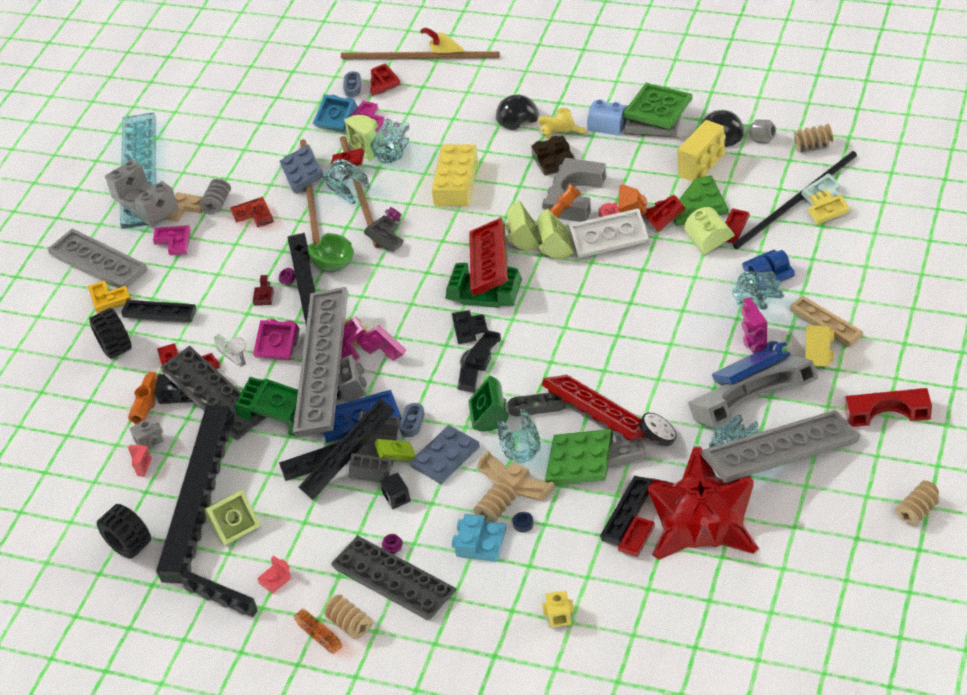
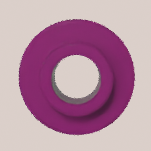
[385,207,402,222]
[278,268,296,285]
[382,534,403,554]

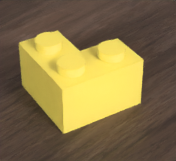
[805,325,834,366]

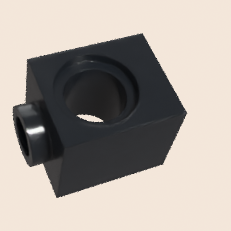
[379,472,411,510]

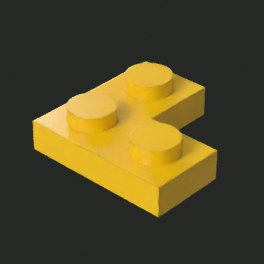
[88,280,131,313]

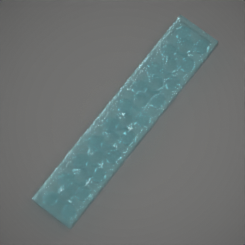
[120,112,156,229]

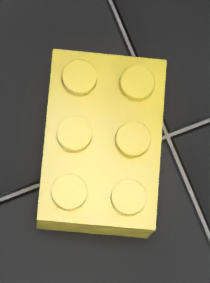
[677,120,726,182]

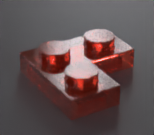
[230,197,274,228]

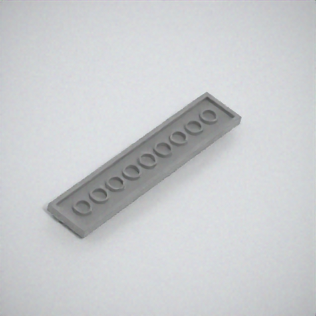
[293,287,348,437]

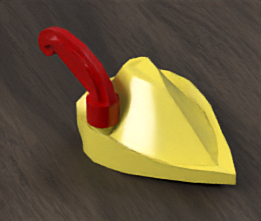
[420,28,464,53]

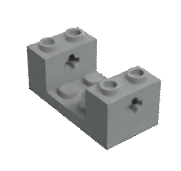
[105,159,178,227]

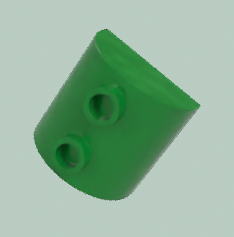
[468,376,509,431]

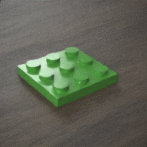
[623,82,693,129]
[545,429,613,485]

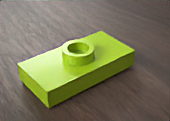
[374,439,416,461]

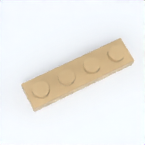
[790,295,863,347]

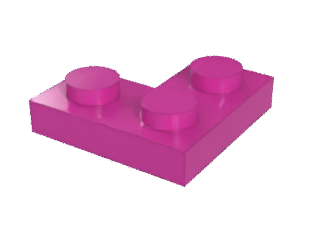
[350,101,385,132]
[153,225,191,255]
[341,316,366,361]
[357,325,406,361]

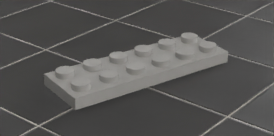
[48,228,148,288]

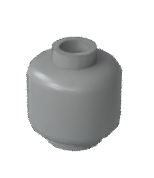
[749,119,776,142]

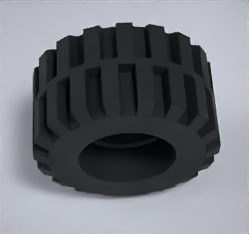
[89,308,132,359]
[96,504,151,559]

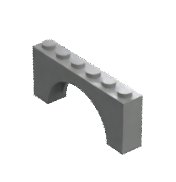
[688,355,818,427]

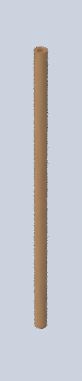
[341,51,500,59]
[340,136,381,248]
[300,139,320,246]

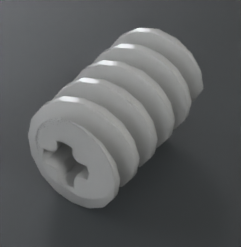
[200,178,231,215]

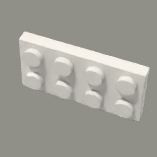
[569,208,649,259]

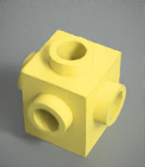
[542,591,574,628]

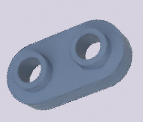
[343,71,361,97]
[399,403,425,437]

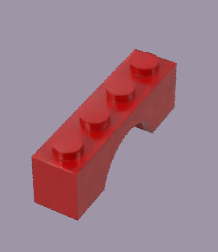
[845,388,932,427]

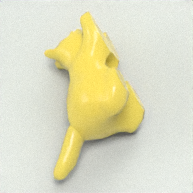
[537,108,587,140]

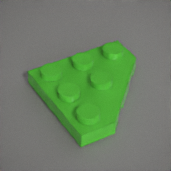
[673,175,729,227]

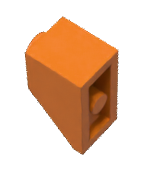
[618,184,648,215]

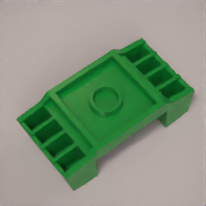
[445,263,522,308]
[235,377,301,437]

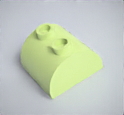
[345,115,380,161]
[505,200,541,251]
[685,207,735,255]
[536,209,574,258]
[204,489,261,546]

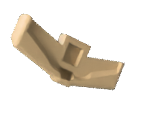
[477,451,555,501]

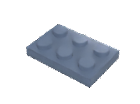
[279,144,325,193]
[410,425,480,484]

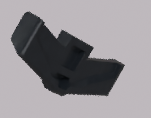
[457,330,501,393]

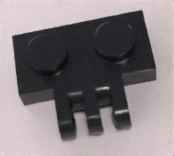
[452,310,488,344]

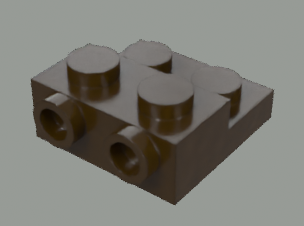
[531,135,575,176]

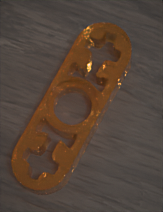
[294,608,342,654]

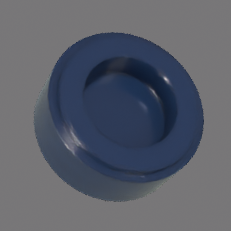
[512,512,534,533]

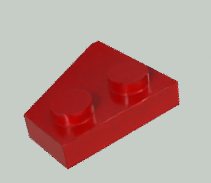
[370,63,400,96]
[644,195,686,232]

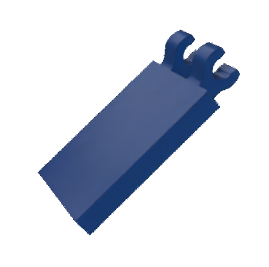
[712,341,791,384]

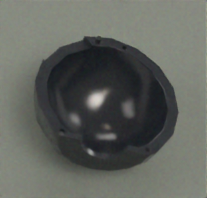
[495,94,539,130]
[701,110,744,147]

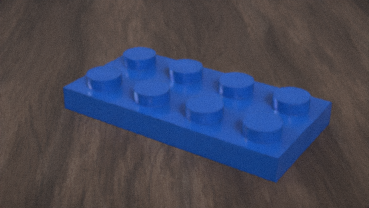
[323,390,401,443]

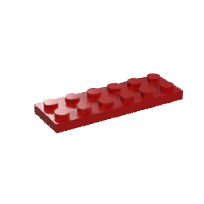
[469,217,508,296]
[541,374,646,441]

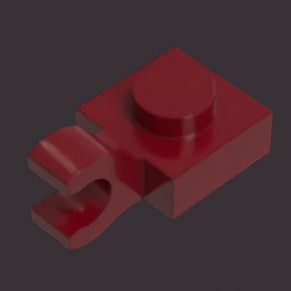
[252,275,274,306]

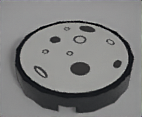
[639,412,677,446]

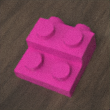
[741,297,767,354]
[253,319,300,360]

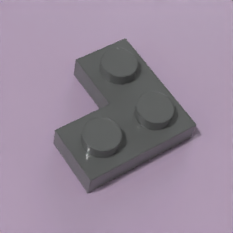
[364,215,404,252]

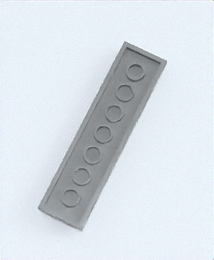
[702,410,860,483]

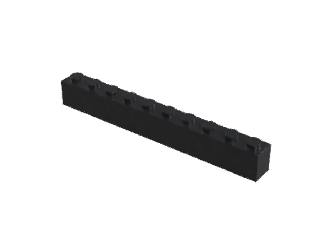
[156,405,234,584]

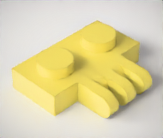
[808,189,850,225]

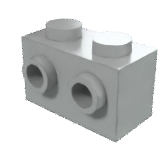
[338,355,367,402]

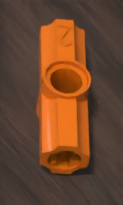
[128,372,158,425]

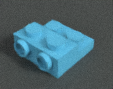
[452,514,507,562]

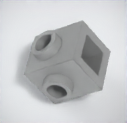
[130,417,163,449]

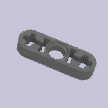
[508,393,565,416]

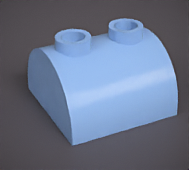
[587,99,628,136]

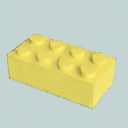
[432,144,478,206]

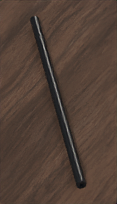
[733,151,857,250]

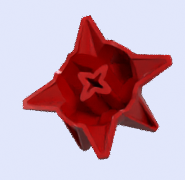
[648,446,759,560]

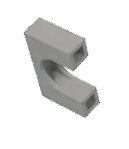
[542,158,607,222]

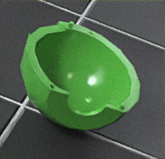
[308,233,354,271]

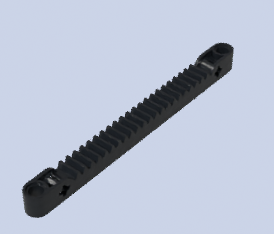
[287,232,342,400]

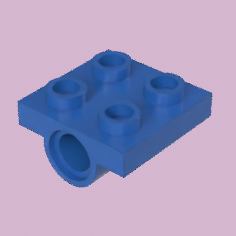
[742,249,795,290]

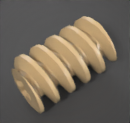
[794,124,833,152]
[473,478,516,522]
[895,480,940,526]
[325,594,373,639]

